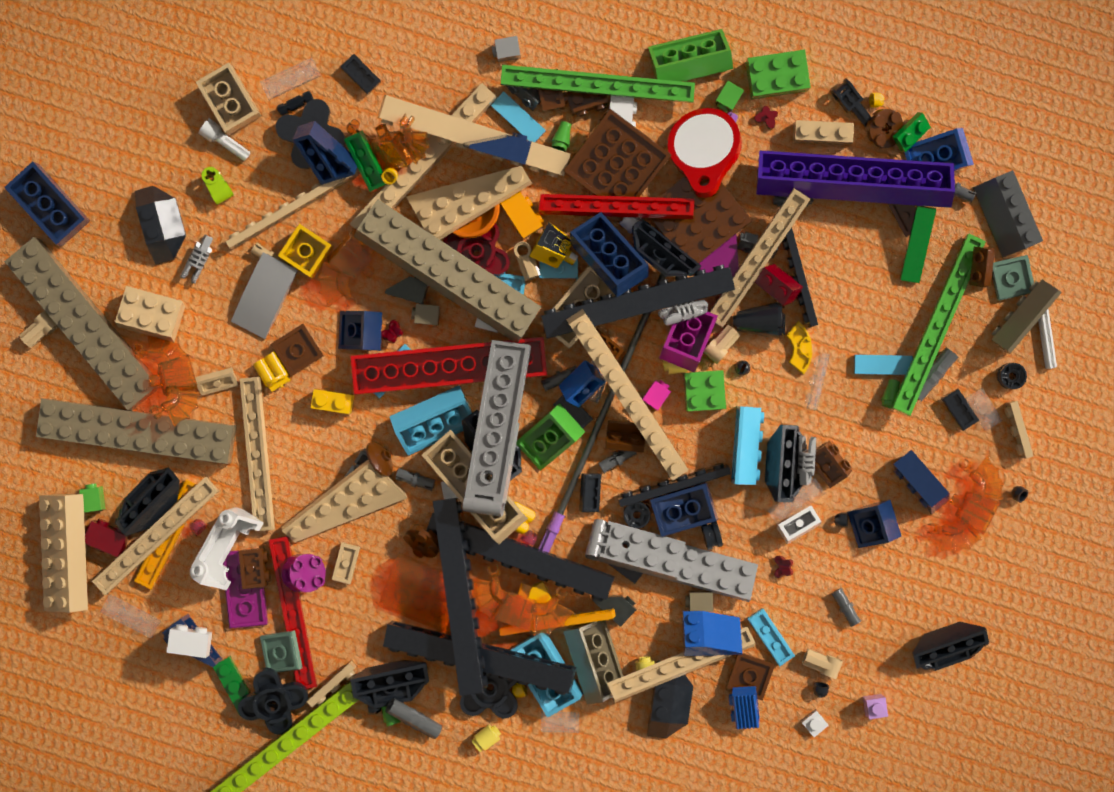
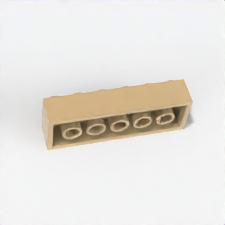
[422,430,528,544]
[39,494,88,613]

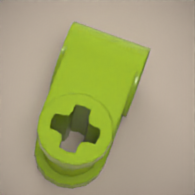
[201,167,234,205]

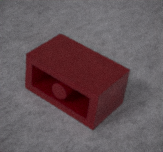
[754,264,803,306]
[85,518,131,557]

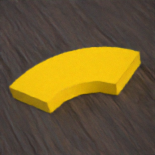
[786,321,812,375]

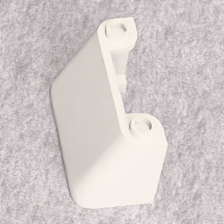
[190,507,263,590]

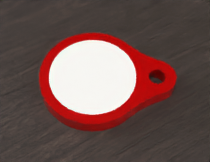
[668,108,742,198]

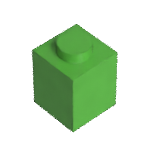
[715,81,744,113]
[79,483,106,512]

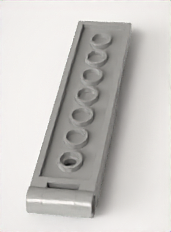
[463,340,531,517]
[585,519,758,602]

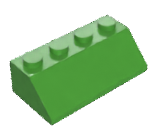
[648,29,733,81]

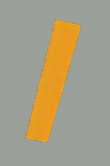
[134,479,197,590]
[499,609,616,636]

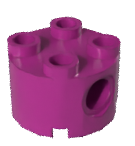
[281,554,326,592]

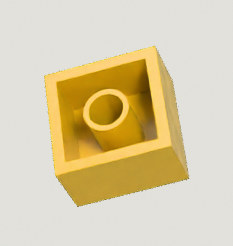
[278,224,334,278]

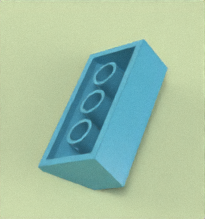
[389,385,472,456]
[731,406,764,485]
[510,629,583,718]

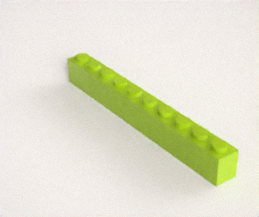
[209,681,358,792]

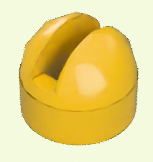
[869,92,885,108]
[381,168,398,185]
[512,683,527,698]

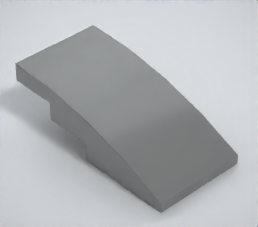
[231,252,298,339]

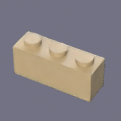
[792,120,854,145]

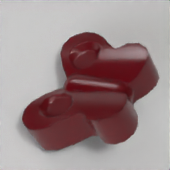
[754,106,778,129]
[381,320,403,344]
[774,556,793,578]

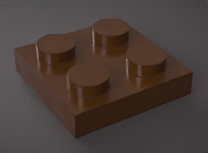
[271,324,324,377]
[726,653,775,701]

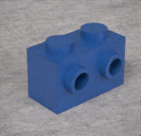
[559,360,605,408]

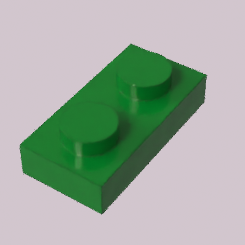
[893,112,931,152]

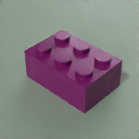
[659,311,718,373]

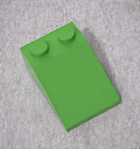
[516,403,585,471]

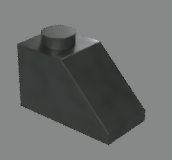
[385,276,428,304]
[592,595,636,627]

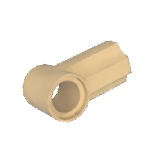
[514,241,541,281]
[19,311,58,348]
[703,324,740,364]
[802,648,843,679]

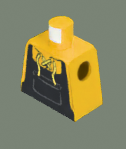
[529,222,578,268]

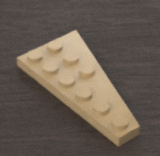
[406,166,532,240]
[282,460,407,542]

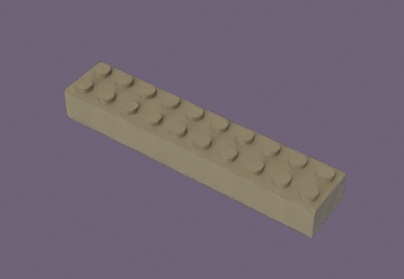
[354,199,541,343]
[4,237,162,410]
[36,398,237,464]

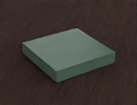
[992,255,1034,301]
[260,630,302,672]

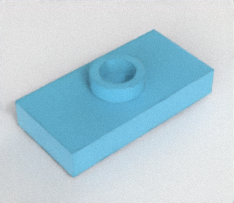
[539,259,578,279]

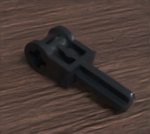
[830,78,872,128]

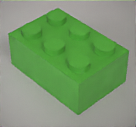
[745,50,811,100]

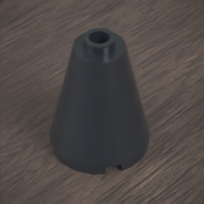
[733,302,785,340]

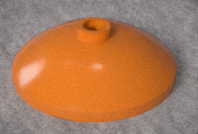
[452,204,500,238]

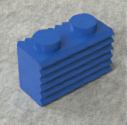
[729,686,760,729]

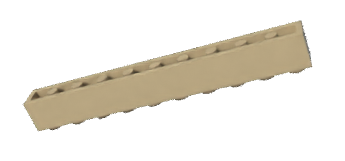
[350,83,497,229]
[378,95,571,178]
[566,309,688,481]

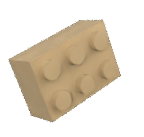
[196,63,262,135]
[115,286,185,342]

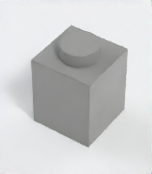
[492,36,521,62]

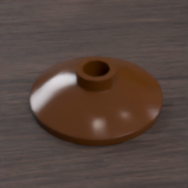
[366,441,393,477]

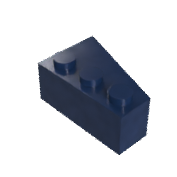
[293,121,357,185]
[893,450,950,515]

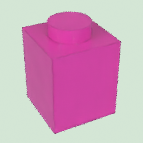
[642,380,671,410]

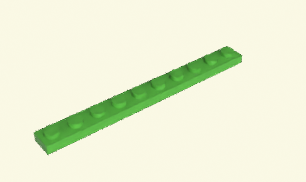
[500,65,695,103]
[891,234,986,416]

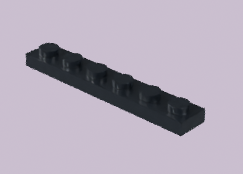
[782,227,818,327]
[617,463,731,507]

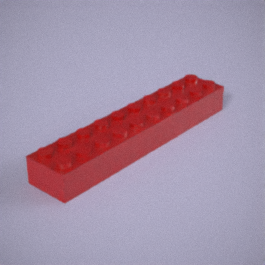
[350,337,547,395]

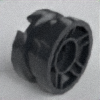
[997,363,1027,389]
[623,502,650,529]
[701,521,723,550]

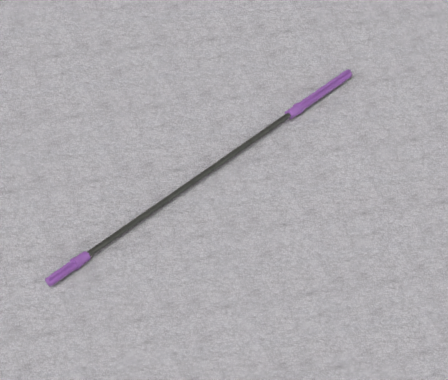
[538,112,738,552]

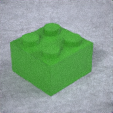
[683,370,726,411]

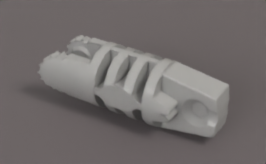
[180,235,213,284]
[658,300,708,326]
[797,435,816,485]

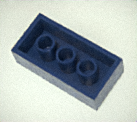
[4,161,90,246]
[570,212,648,297]

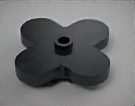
[276,99,346,169]
[238,668,308,735]
[460,674,518,718]

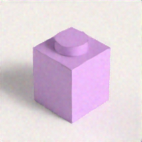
[863,694,888,719]

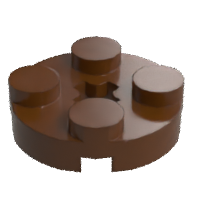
[866,109,904,148]
[403,524,440,558]

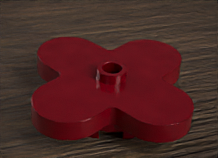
[443,223,510,276]

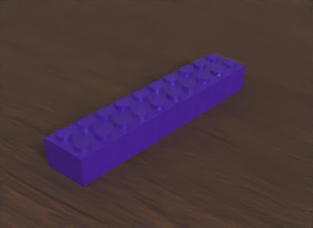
[756,150,955,208]

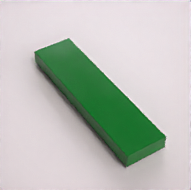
[900,205,936,283]

